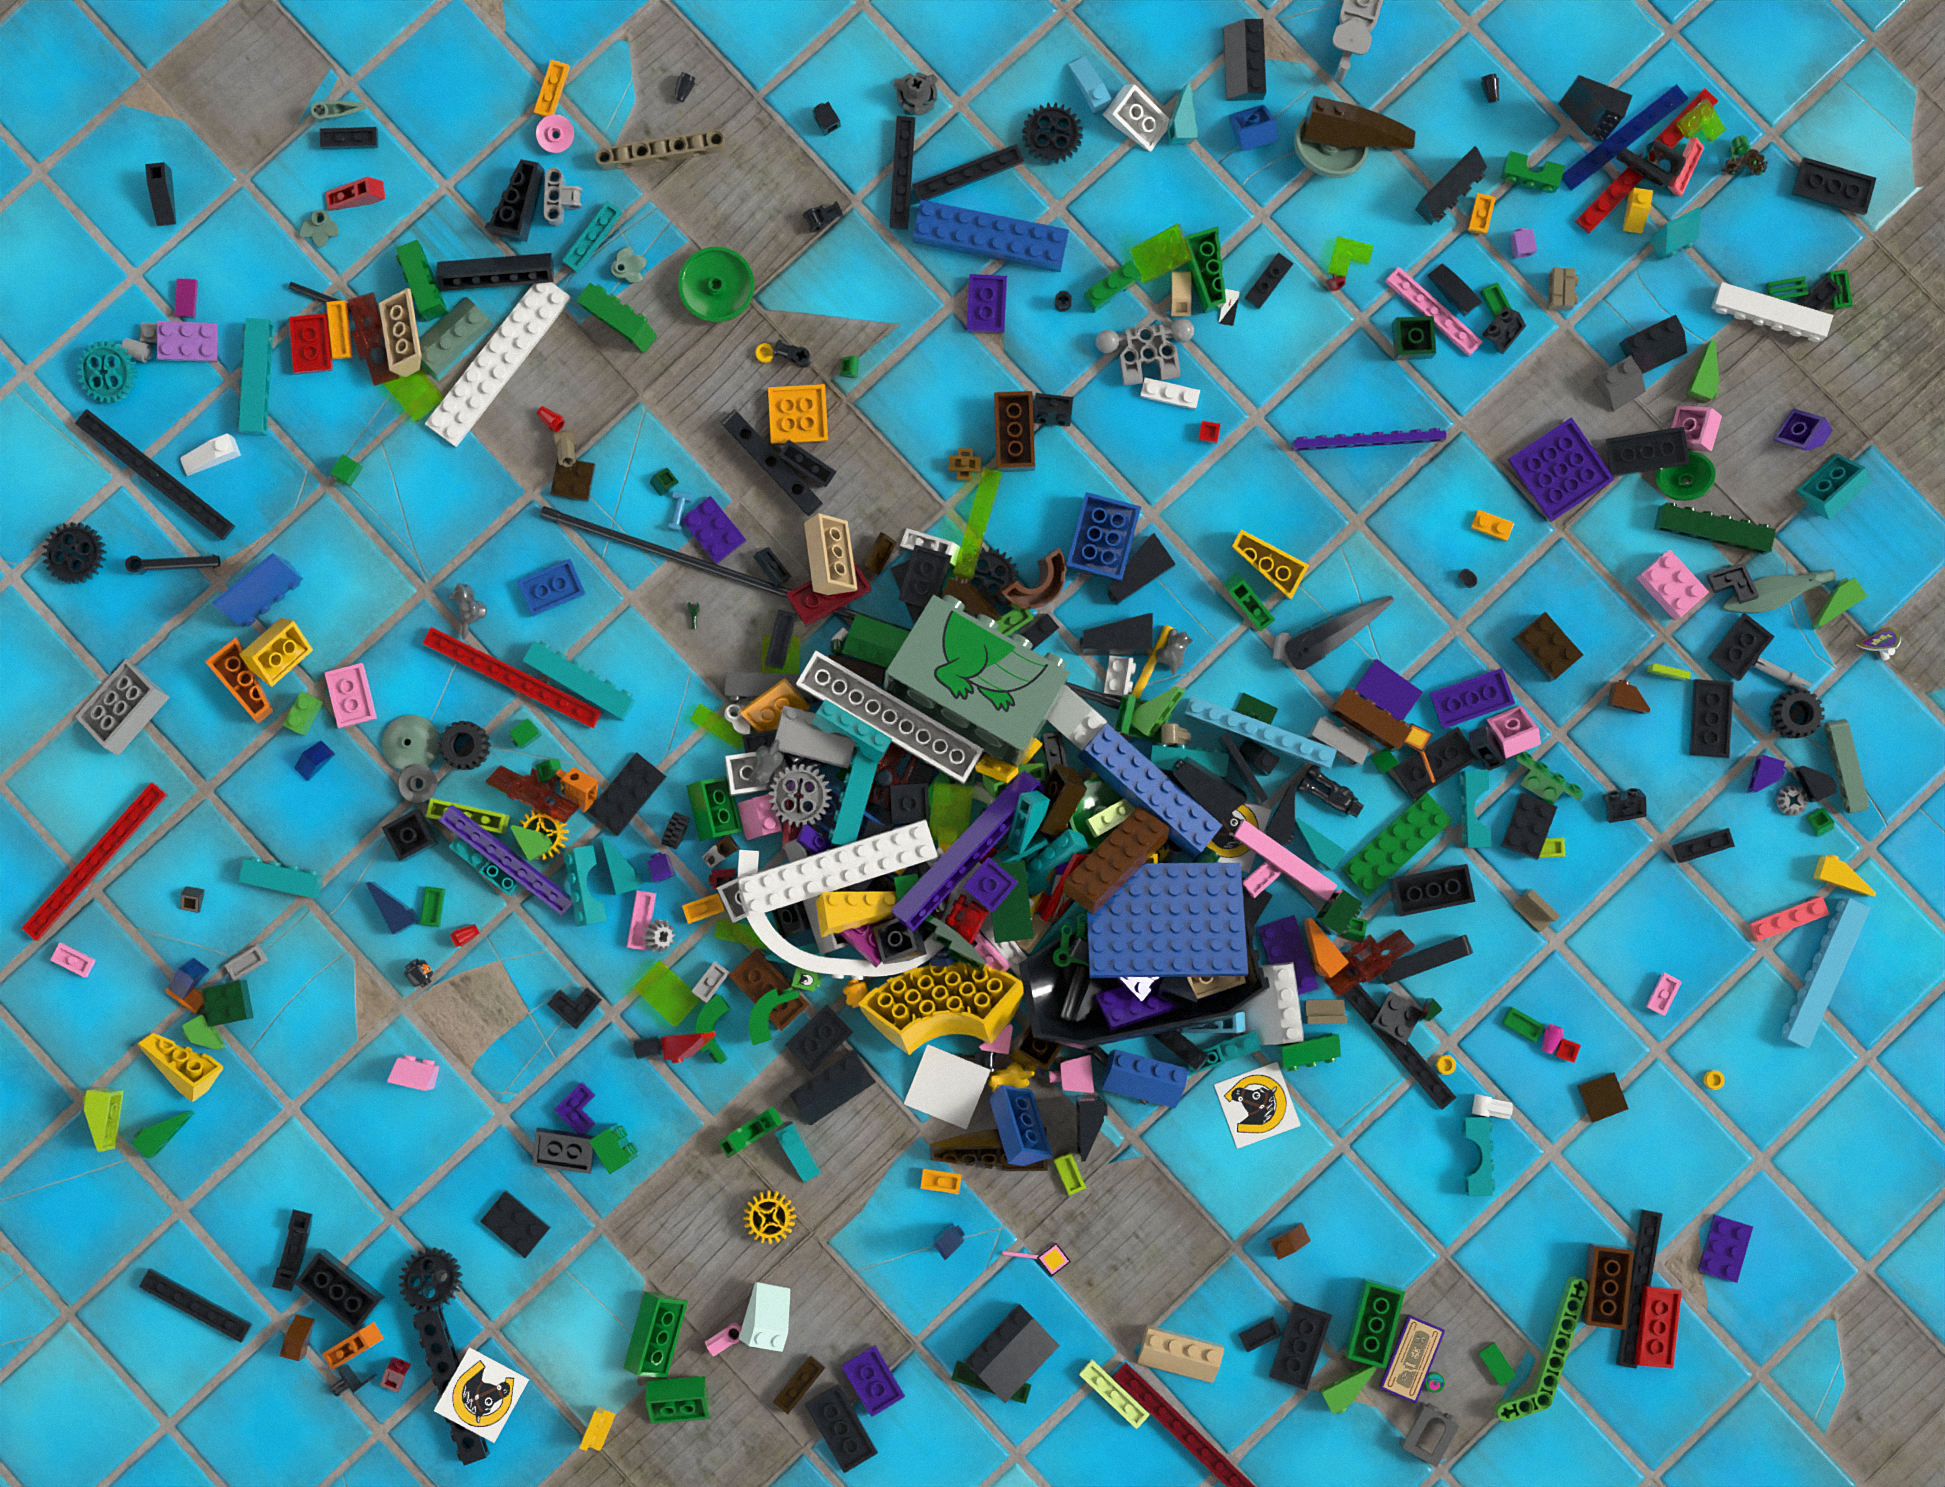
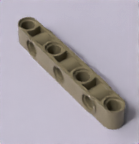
[595,130,726,170]

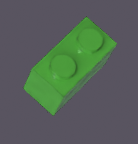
[283,691,324,736]

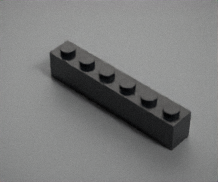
[436,253,554,291]

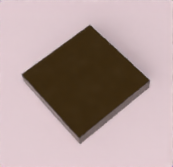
[1577,1072,1629,1123]

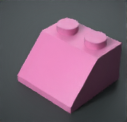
[1671,406,1722,452]
[1486,705,1541,758]
[737,794,783,841]
[388,1054,440,1091]

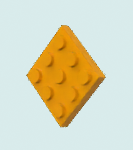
[768,384,828,445]

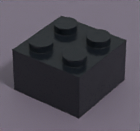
[381,809,439,862]

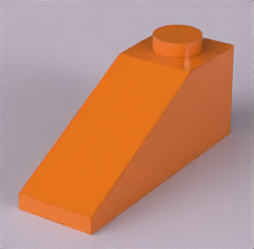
[322,1322,384,1370]

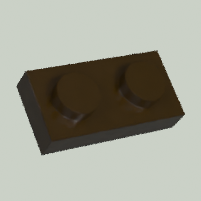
[863,532,897,575]

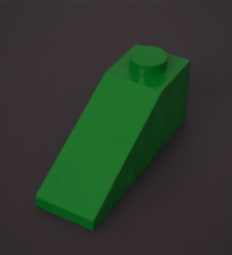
[1222,572,1275,632]
[131,1111,195,1159]

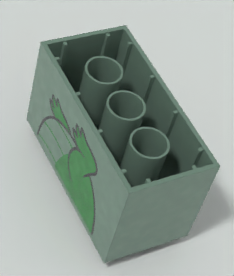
[884,595,1070,768]

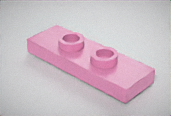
[1242,860,1283,899]
[627,890,656,951]

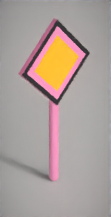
[1002,1242,1071,1277]

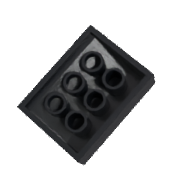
[1558,75,1633,141]
[1076,1095,1108,1162]
[963,1303,1060,1403]

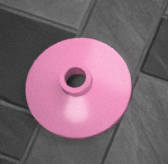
[536,115,574,153]

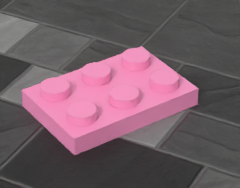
[325,663,377,729]

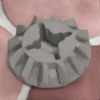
[1777,785,1808,816]

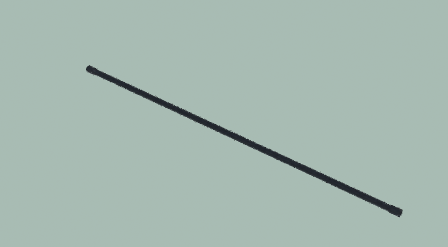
[540,506,1121,710]

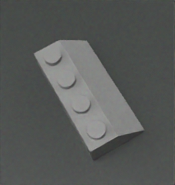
[774,705,855,769]

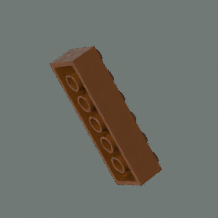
[1063,806,1169,915]

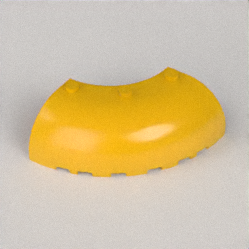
[858,961,1023,1055]

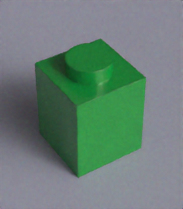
[330,454,363,486]
[509,718,542,749]

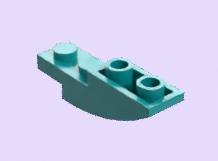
[449,836,520,896]
[1183,1030,1263,1076]

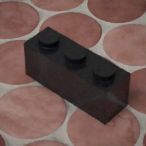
[778,439,837,487]

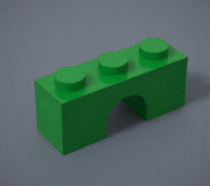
[1501,151,1565,193]
[1084,260,1142,313]

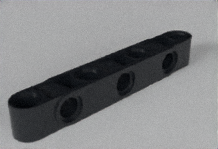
[720,409,823,516]

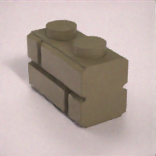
[1548,268,1578,311]

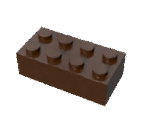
[994,391,1035,472]
[1328,688,1412,752]
[1581,1243,1634,1330]

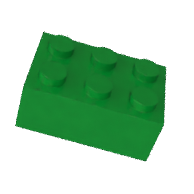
[589,1123,638,1175]

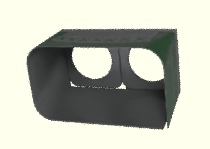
[1641,140,1686,178]

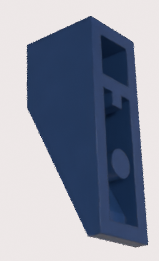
[366,881,417,934]
[933,1223,965,1260]

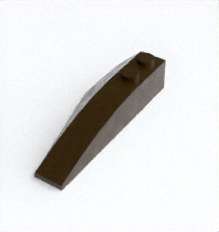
[1304,96,1416,149]
[929,1127,1048,1171]

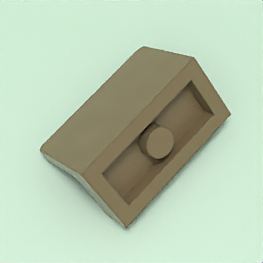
[1513,889,1560,932]
[1305,1000,1347,1024]

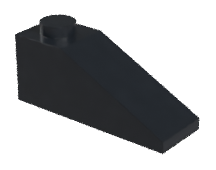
[1264,784,1295,846]

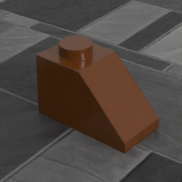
[1607,680,1650,714]
[1267,1223,1311,1260]
[280,1314,315,1361]

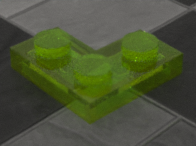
[1677,99,1726,142]
[1327,236,1374,278]

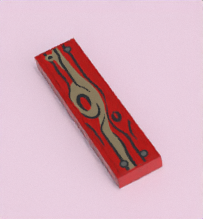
[1040,853,1088,923]

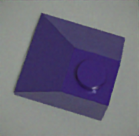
[1773,408,1833,451]

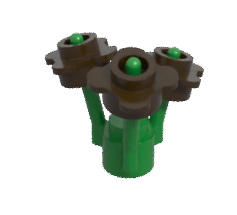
[1721,135,1768,176]

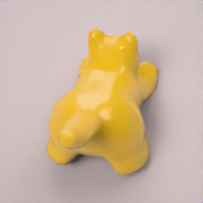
[988,1061,1035,1093]

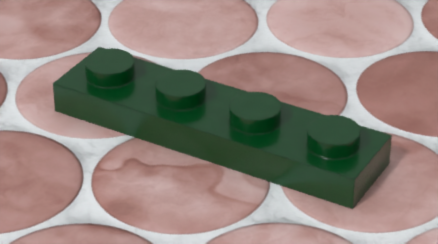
[951,1360,1031,1404]

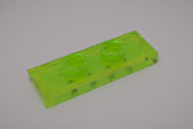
[690,704,744,750]
[713,919,770,950]

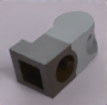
[701,835,741,869]

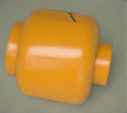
[842,979,869,1008]

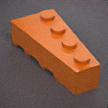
[205,638,274,724]

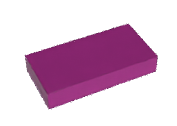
[174,278,198,318]

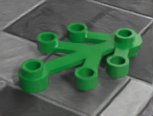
[1053,912,1089,967]

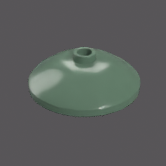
[382,715,440,771]

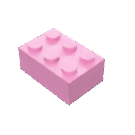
[1636,550,1709,620]

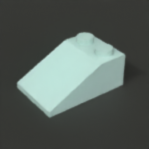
[739,1282,790,1352]

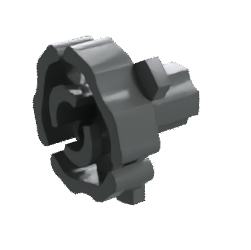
[893,72,938,116]

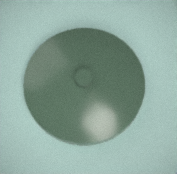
[1294,116,1369,178]

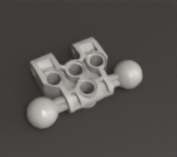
[1096,318,1194,386]

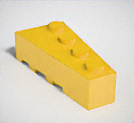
[1231,529,1309,600]
[816,891,898,938]

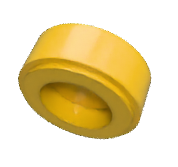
[755,343,774,363]
[1435,1055,1456,1075]
[1703,1070,1725,1090]

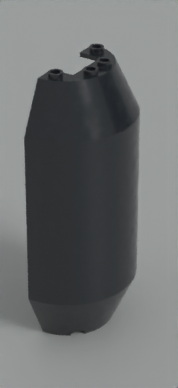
[1019,917,1270,1049]

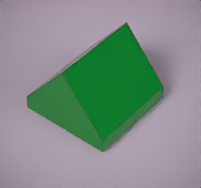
[840,355,859,378]

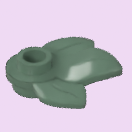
[300,210,338,248]
[611,247,647,283]

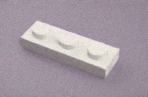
[1140,377,1200,410]

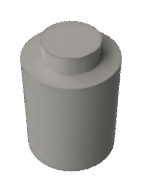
[121,338,153,363]
[1273,633,1292,662]

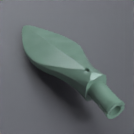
[1722,569,1836,613]

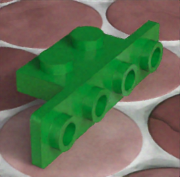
[1515,752,1583,805]

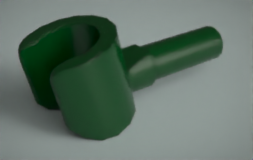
[688,602,700,629]

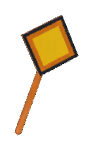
[1403,723,1435,783]

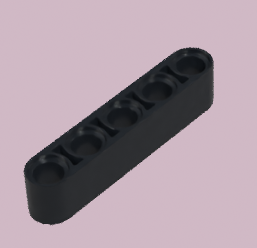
[1378,935,1473,985]

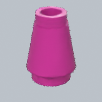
[1542,1024,1564,1054]

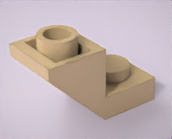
[1171,272,1191,316]

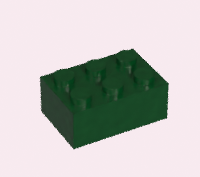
[1314,889,1362,935]

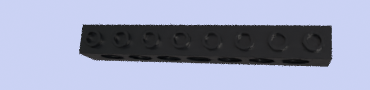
[413,1306,490,1466]

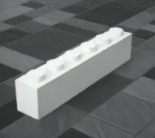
[1711,282,1833,342]

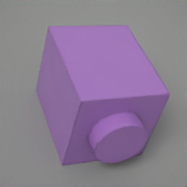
[1510,228,1537,259]

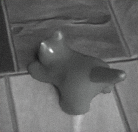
[448,583,487,639]
[1156,629,1193,675]
[749,739,785,789]

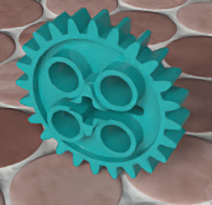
[77,341,138,403]

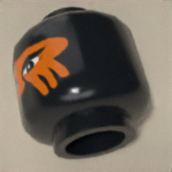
[404,958,434,988]

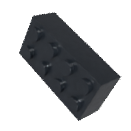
[1388,864,1476,917]
[294,1249,385,1332]

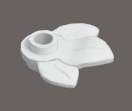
[725,698,752,735]

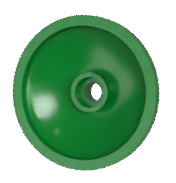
[1656,451,1716,501]

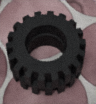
[1769,689,1825,739]
[438,721,491,770]

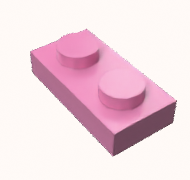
[51,943,96,978]
[1645,973,1682,1016]

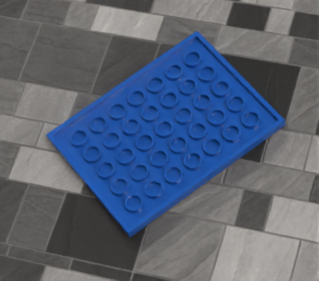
[1087,863,1248,978]

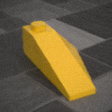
[138,1033,223,1102]

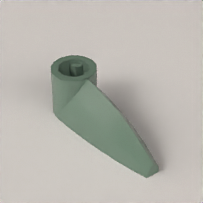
[311,101,366,122]

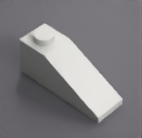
[180,433,241,476]
[900,528,963,567]

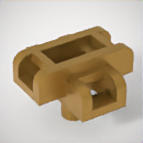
[948,448,981,482]

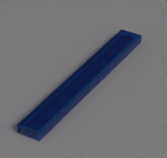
[1562,84,1689,191]

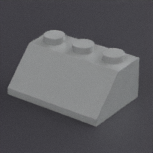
[1306,716,1370,768]

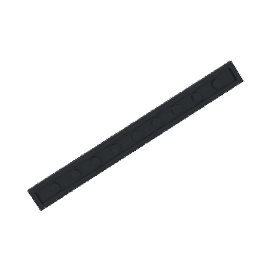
[74,409,236,541]

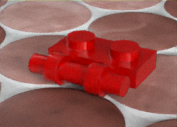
[944,894,989,944]

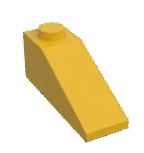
[1813,854,1876,897]

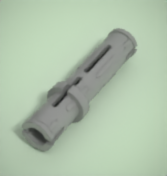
[1753,656,1811,691]

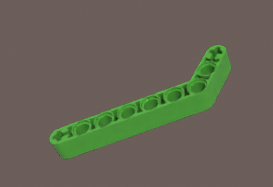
[1494,1276,1588,1422]

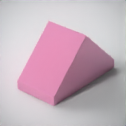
[979,1023,1013,1054]

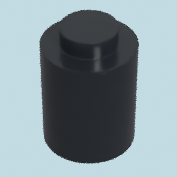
[633,1036,662,1059]

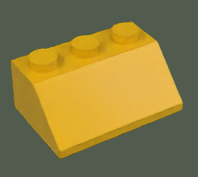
[239,618,313,687]

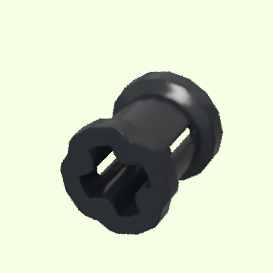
[1054,290,1072,312]

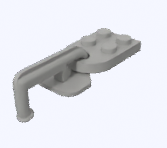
[1332,0,1383,83]

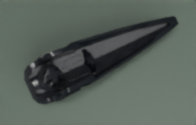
[1284,595,1394,670]

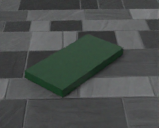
[991,860,1034,943]

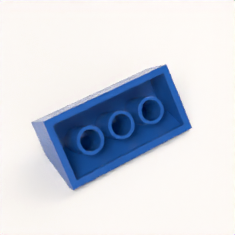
[1101,1049,1189,1108]
[989,1085,1053,1166]

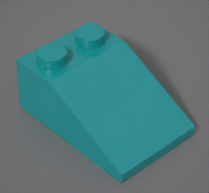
[1649,207,1701,260]

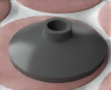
[398,764,437,803]

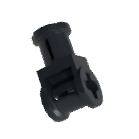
[803,201,843,233]
[773,339,812,368]
[959,1051,997,1072]

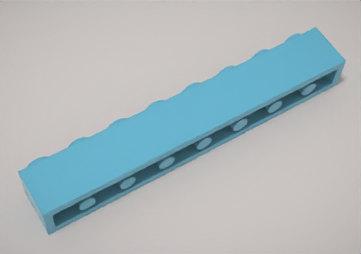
[1185,695,1337,770]
[1781,898,1871,1049]

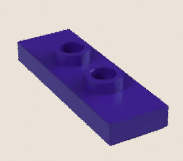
[796,824,837,855]

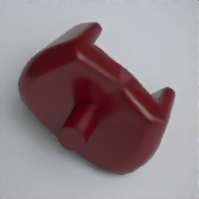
[1326,273,1346,292]

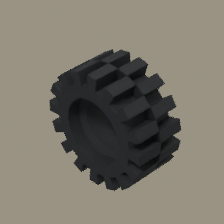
[661,812,690,850]

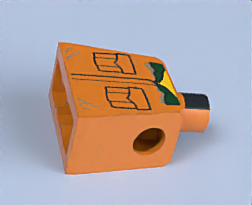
[554,767,598,813]

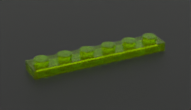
[953,468,1002,579]

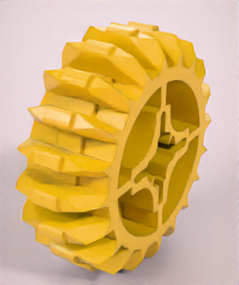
[518,808,569,860]
[743,1190,796,1244]

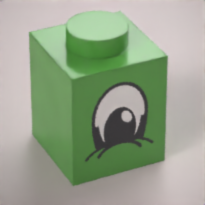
[792,967,822,992]

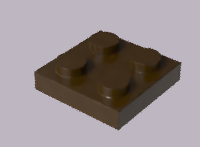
[550,457,596,502]

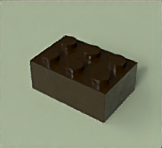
[1512,612,1583,682]
[1039,763,1087,836]

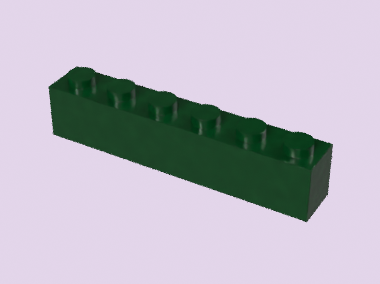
[1654,502,1776,554]

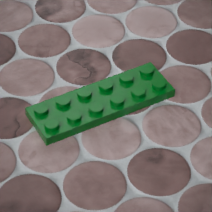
[1341,792,1453,897]

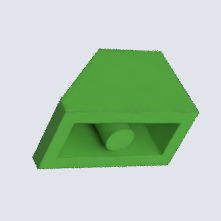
[510,825,552,861]
[182,1014,226,1050]

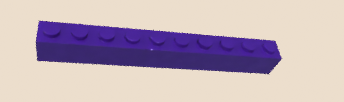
[891,770,1045,932]

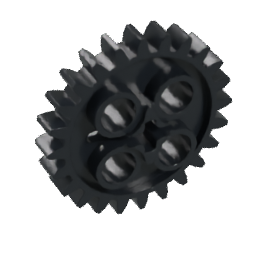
[1022,102,1083,164]
[42,522,107,584]
[957,547,1019,608]
[398,1247,463,1313]

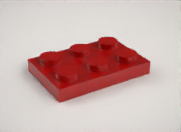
[289,313,333,374]

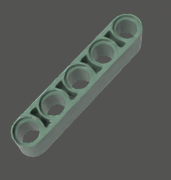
[1824,719,1869,814]

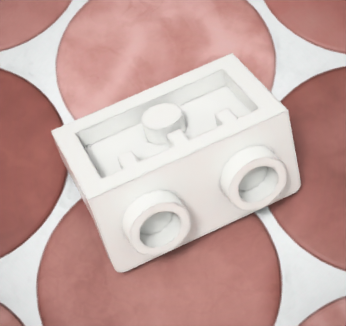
[1103,655,1136,697]

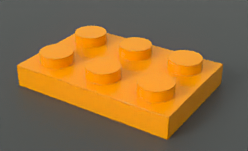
[740,678,810,732]

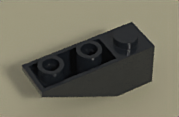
[145,162,176,226]
[1069,976,1119,1023]

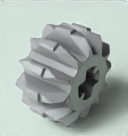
[642,919,676,953]

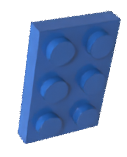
[517,559,586,617]

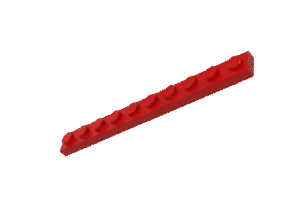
[1575,88,1718,234]
[422,627,603,729]
[22,782,168,941]

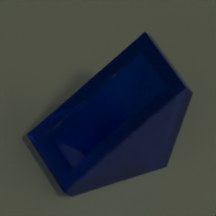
[294,740,335,781]
[168,958,209,1000]

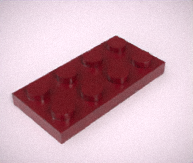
[786,560,872,627]

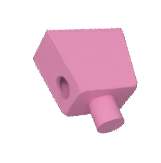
[1049,1054,1094,1093]

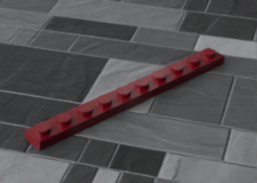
[1113,1362,1256,1487]

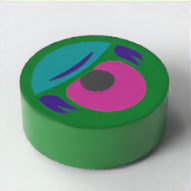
[1424,1372,1445,1393]

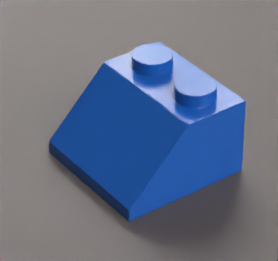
[1228,105,1278,151]

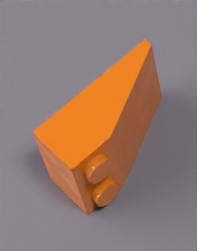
[1303,917,1349,978]

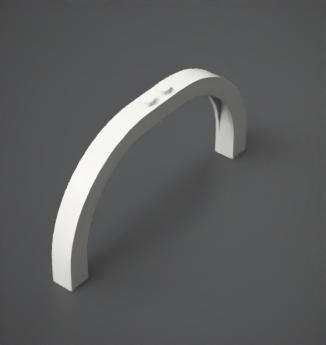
[738,850,964,980]

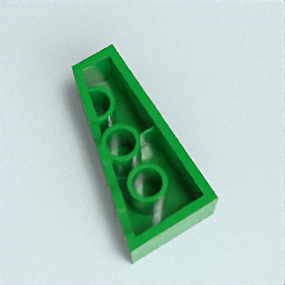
[1179,226,1226,314]
[395,240,449,321]
[576,283,658,353]

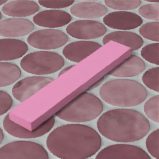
[1385,266,1483,356]
[1233,820,1337,902]

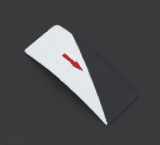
[1219,289,1240,326]

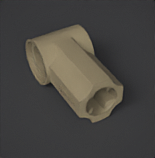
[554,430,577,467]
[1161,724,1191,745]

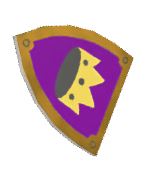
[1856,627,1901,660]

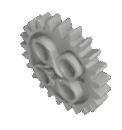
[769,764,832,827]

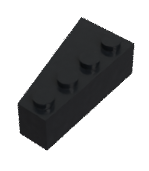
[484,159,545,242]

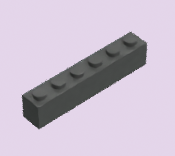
[725,672,819,703]

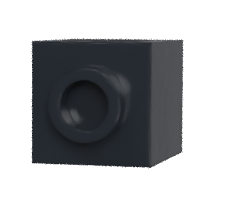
[812,101,841,136]

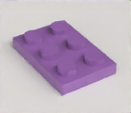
[157,321,218,362]

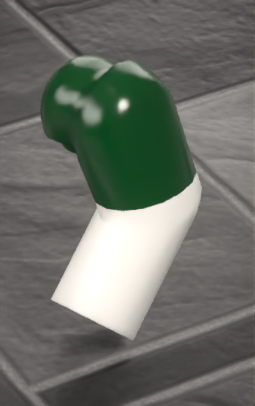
[831,628,849,656]

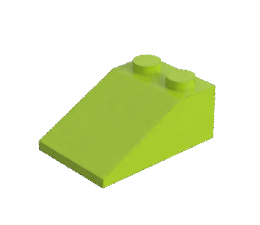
[83,1087,124,1152]

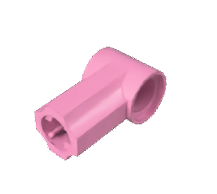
[705,1322,742,1356]

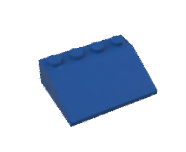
[1066,492,1141,581]
[212,553,303,627]

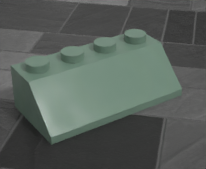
[419,297,493,375]

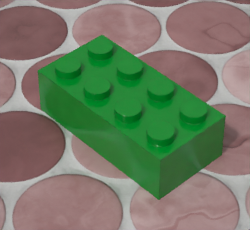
[1344,1278,1405,1369]

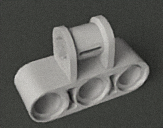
[544,168,582,227]

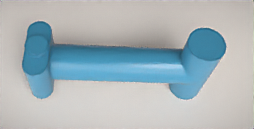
[668,490,693,532]

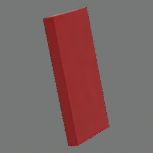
[1635,1285,1682,1369]

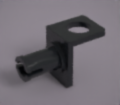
[331,1365,377,1397]

